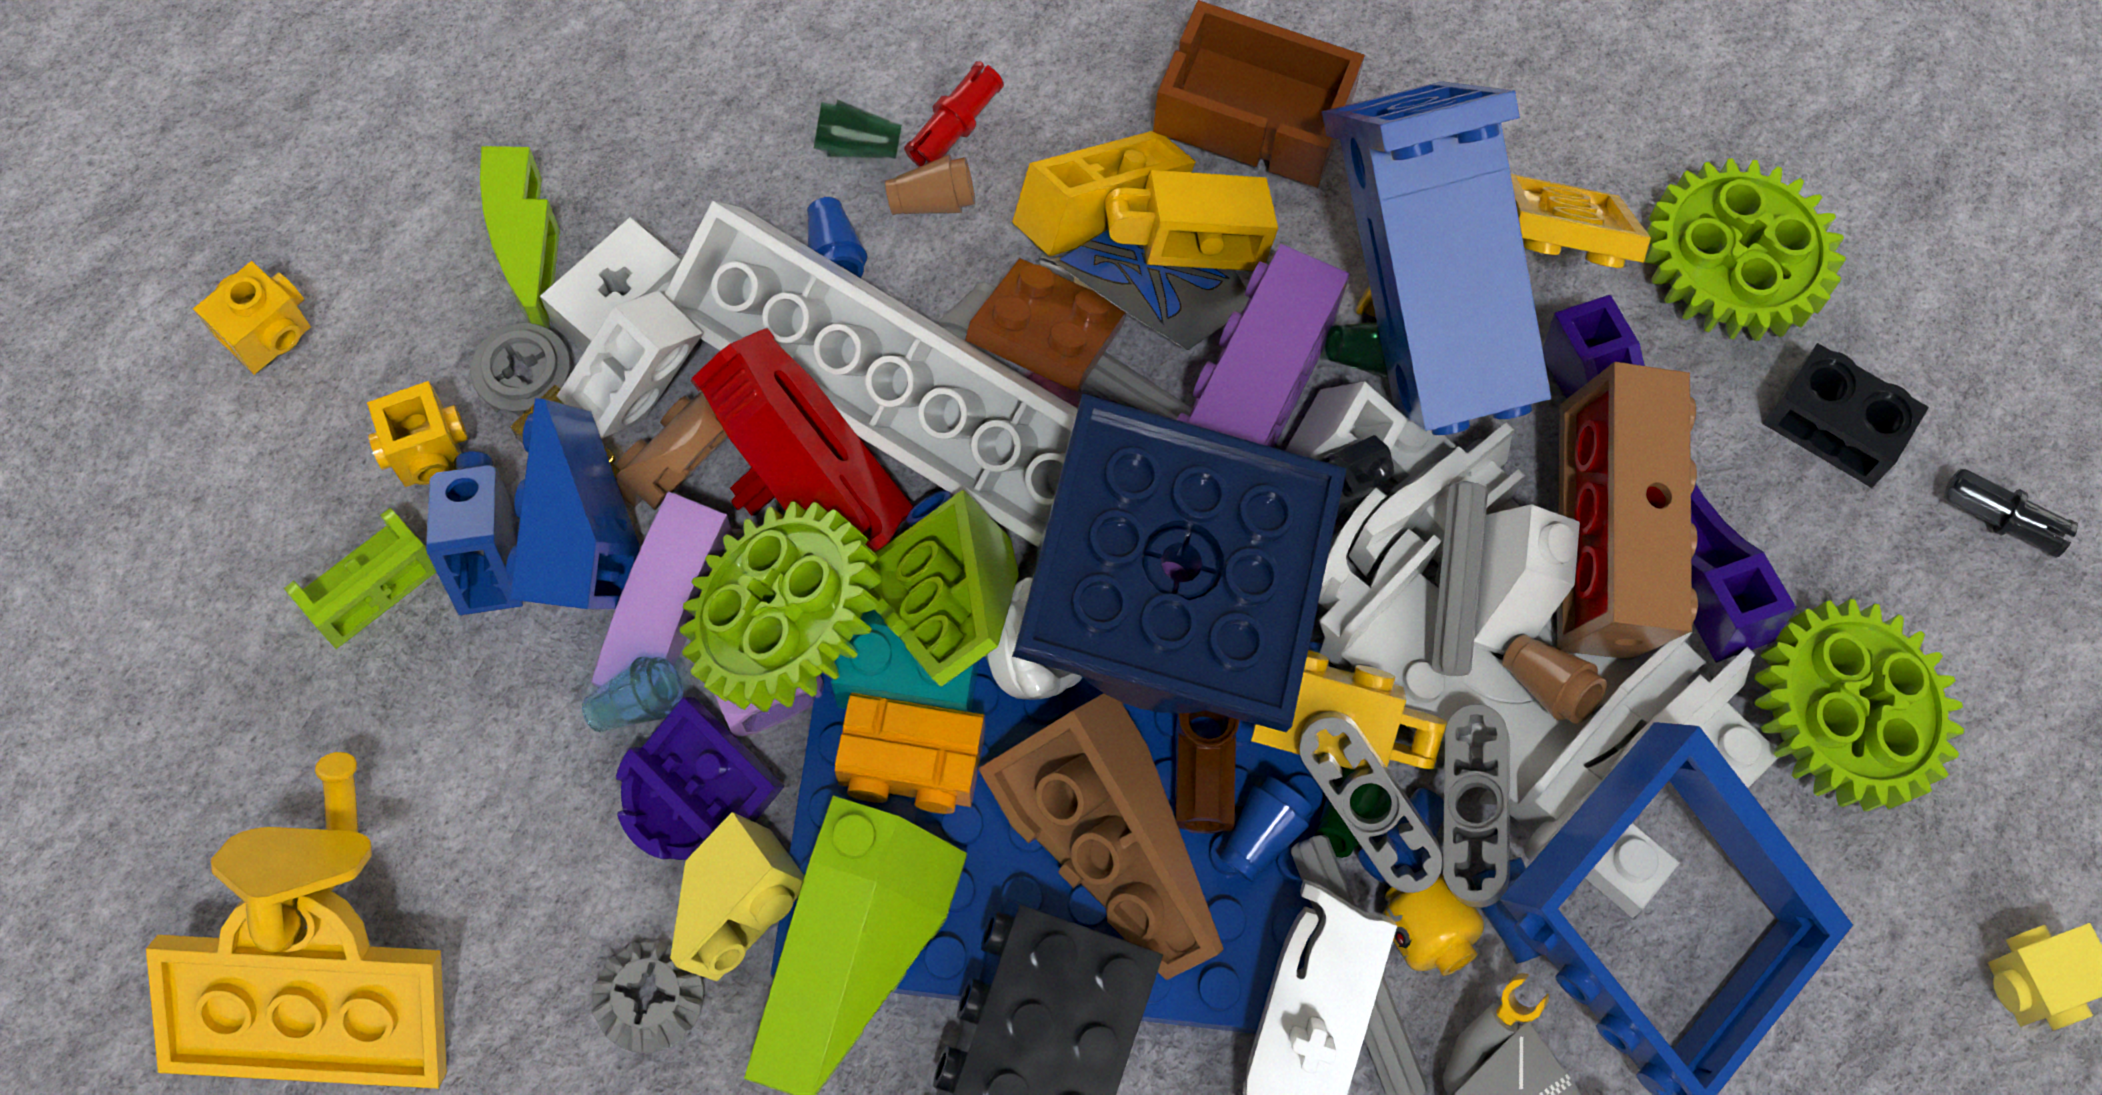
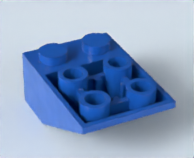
[506,398,640,609]

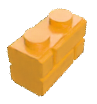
[834,693,985,814]

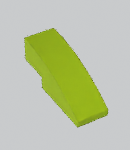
[480,146,560,329]

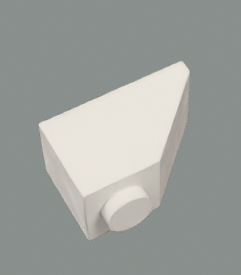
[1474,504,1580,655]

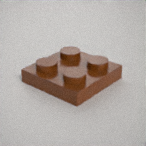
[965,258,1127,392]

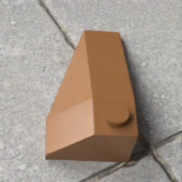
[978,693,1224,980]

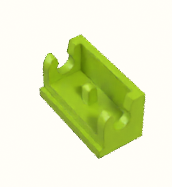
[283,508,436,650]

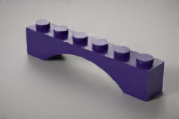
[1542,294,1797,663]

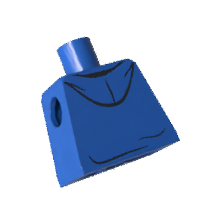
[426,451,523,616]

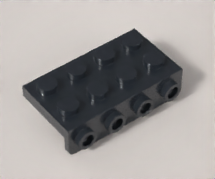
[933,899,1163,1095]

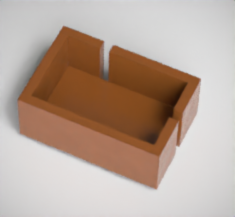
[1153,0,1365,188]

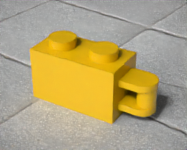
[1104,170,1278,271]
[1251,650,1447,770]

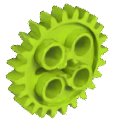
[1644,158,1846,341]
[680,502,882,712]
[1754,599,1964,811]

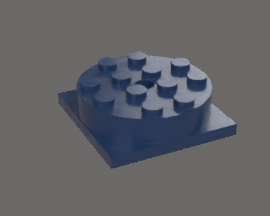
[1012,394,1347,732]

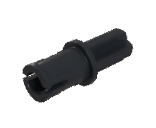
[1944,469,2078,558]

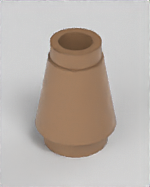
[885,154,975,215]
[1502,634,1607,724]

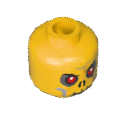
[1382,870,1484,976]

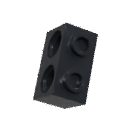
[1763,343,1929,488]

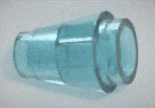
[582,657,683,732]

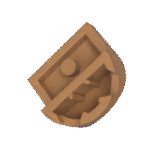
[616,391,728,510]

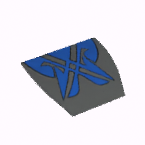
[1055,229,1249,350]

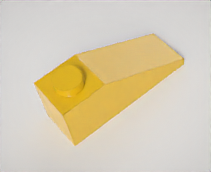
[1012,131,1196,257]

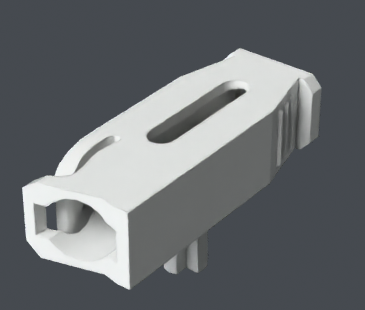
[1243,879,1397,1095]

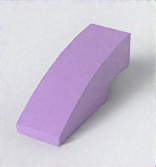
[591,491,733,710]

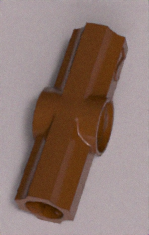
[1174,710,1240,834]

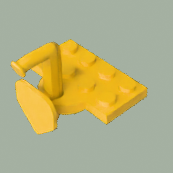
[1356,174,1651,317]
[146,752,447,1089]

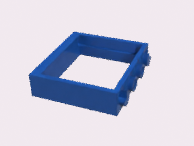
[1500,722,1853,1095]

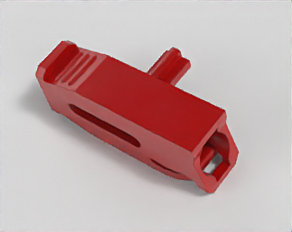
[691,328,913,553]

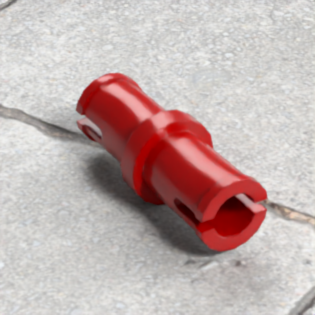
[904,61,1004,167]

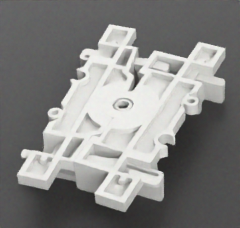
[1318,411,1779,918]

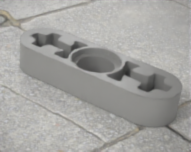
[1443,704,1510,908]
[1300,711,1442,893]

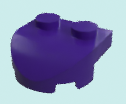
[616,697,785,860]

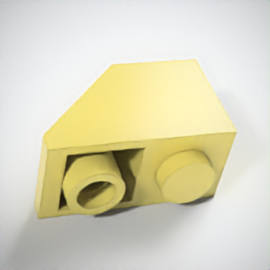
[670,812,805,981]

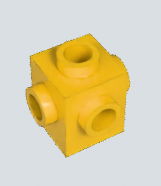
[193,260,311,375]
[367,381,468,487]

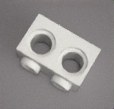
[557,291,703,439]

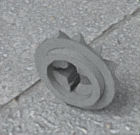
[470,323,572,418]
[592,940,704,1053]

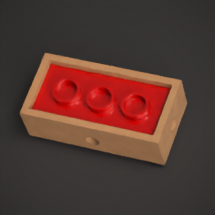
[1557,362,1698,660]

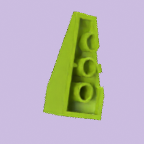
[867,489,1019,687]
[744,796,968,1095]

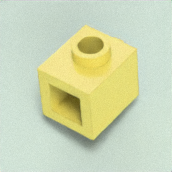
[1988,923,2102,1031]

